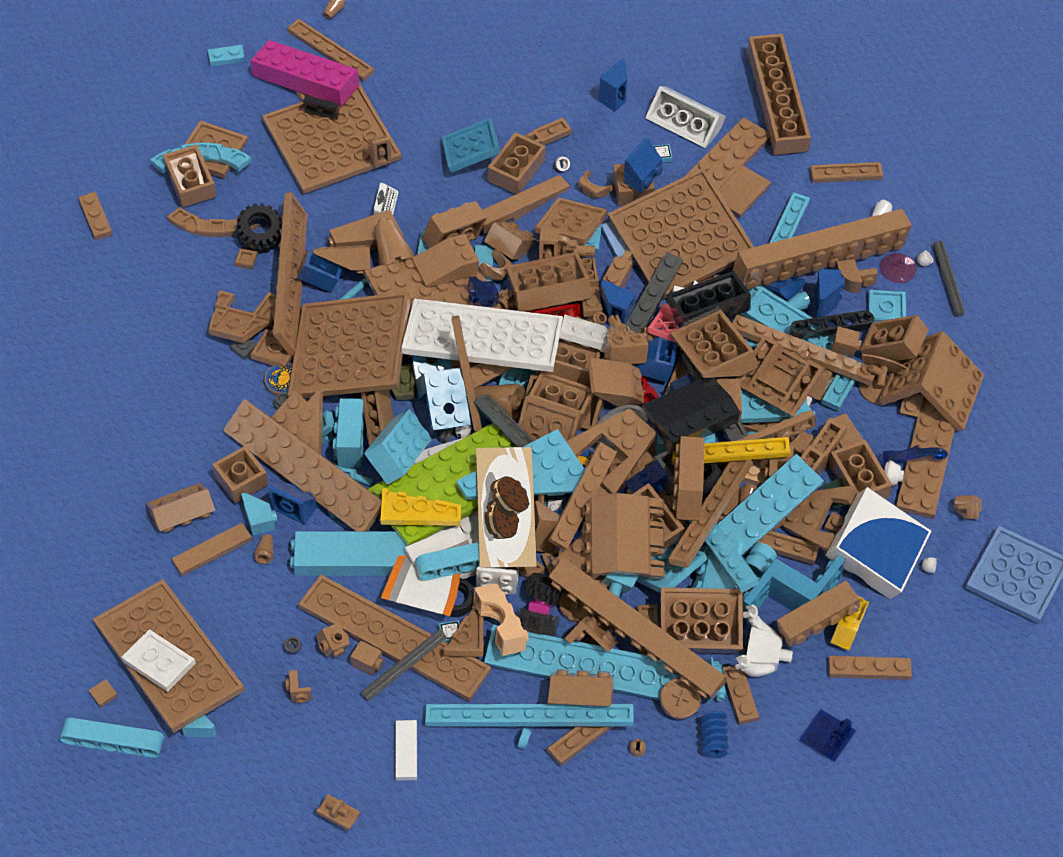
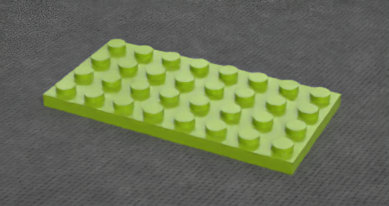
[368,423,517,546]

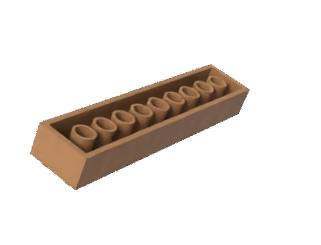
[733,209,912,289]

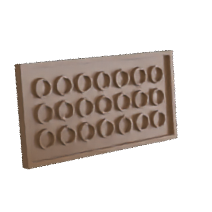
[93,579,245,733]

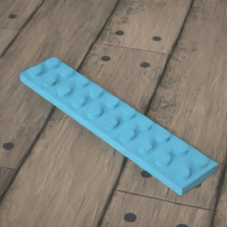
[484,625,681,701]

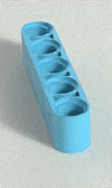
[415,542,488,581]
[60,718,164,758]

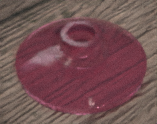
[880,253,917,283]

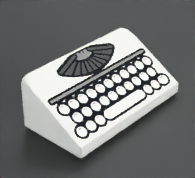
[374,183,399,215]

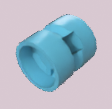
[745,543,777,578]

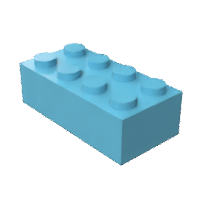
[364,409,432,484]

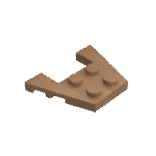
[209,290,276,343]
[782,486,857,552]

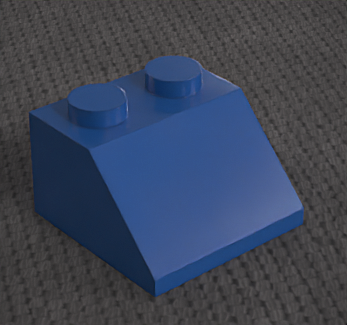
[623,137,663,193]
[815,269,845,318]
[268,481,317,525]

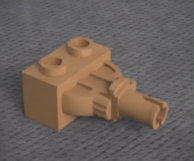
[539,228,595,259]
[605,315,648,364]

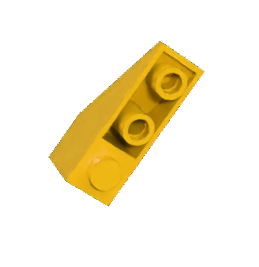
[830,596,869,650]

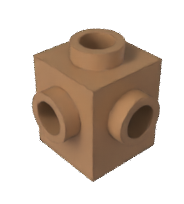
[316,623,350,658]

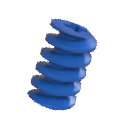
[701,711,729,758]

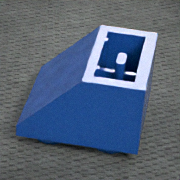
[599,59,628,112]
[297,249,342,292]
[600,280,636,326]
[633,337,677,382]

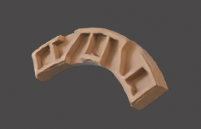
[166,207,264,237]

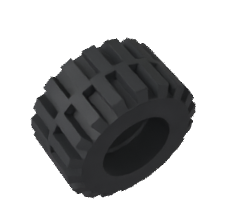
[236,203,282,254]

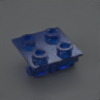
[800,709,857,762]

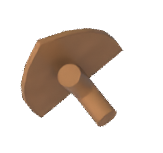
[862,354,907,387]

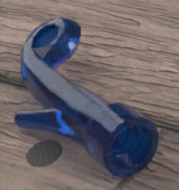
[883,445,948,465]

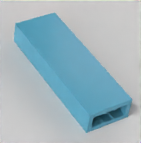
[290,532,407,576]

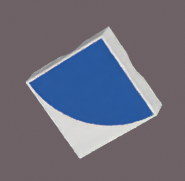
[825,487,931,600]

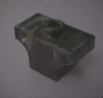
[518,608,560,637]

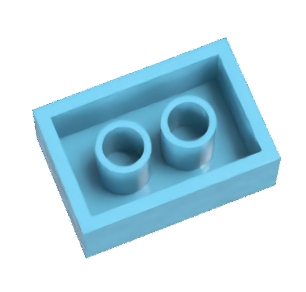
[333,399,365,469]

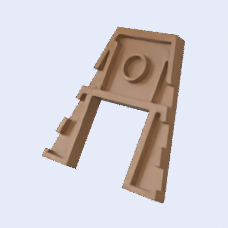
[566,408,657,494]

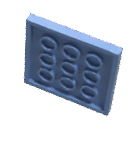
[966,526,1063,624]

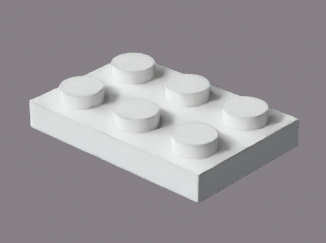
[560,315,610,353]
[121,629,196,692]

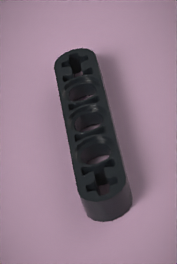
[788,310,874,339]

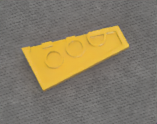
[381,488,461,526]

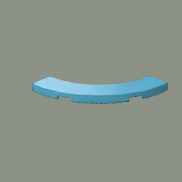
[150,143,252,173]

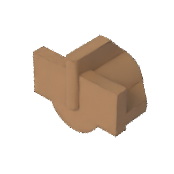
[954,495,983,519]

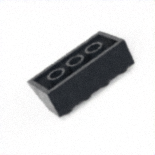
[667,271,751,328]

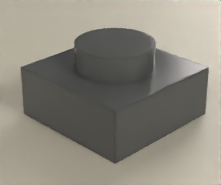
[231,339,256,360]

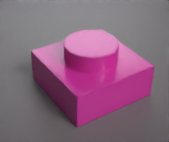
[528,599,552,615]

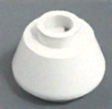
[884,461,904,486]

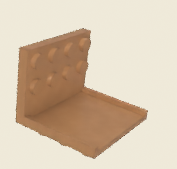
[879,331,984,431]

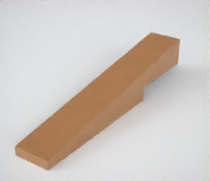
[481,175,570,234]
[800,418,847,473]

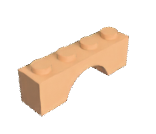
[473,583,529,656]

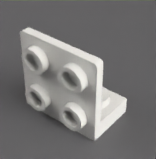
[476,567,519,595]

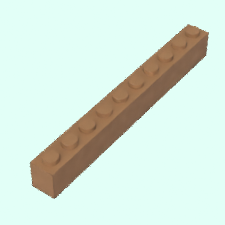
[549,557,727,700]

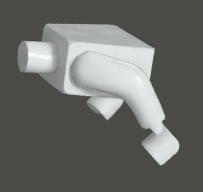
[735,605,793,677]

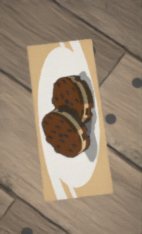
[476,447,537,567]

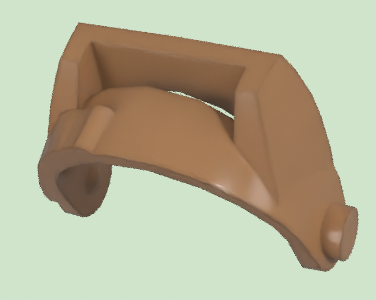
[578,170,615,198]
[479,249,512,281]

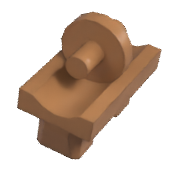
[316,794,360,831]

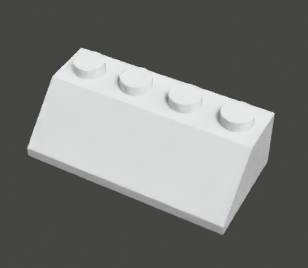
[646,86,726,148]

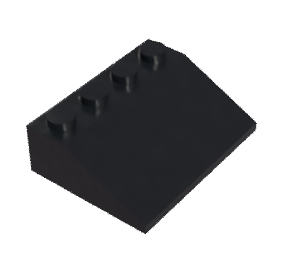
[642,377,740,453]

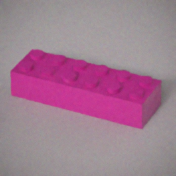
[250,40,359,106]

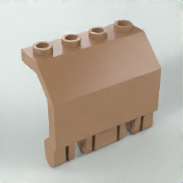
[583,493,665,579]

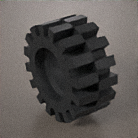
[525,572,563,604]

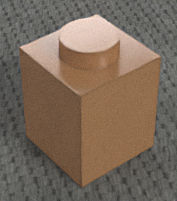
[831,327,862,357]
[350,641,384,676]

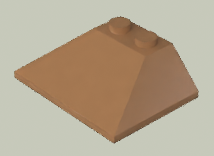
[736,335,825,417]

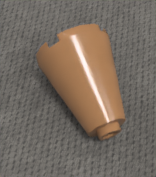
[375,217,414,266]
[475,384,525,422]

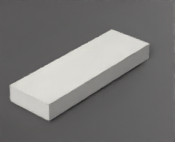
[405,526,468,566]
[396,720,417,781]

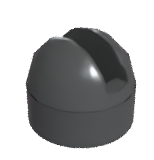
[284,636,302,654]

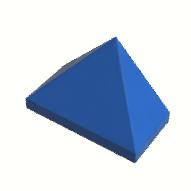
[766,277,805,301]

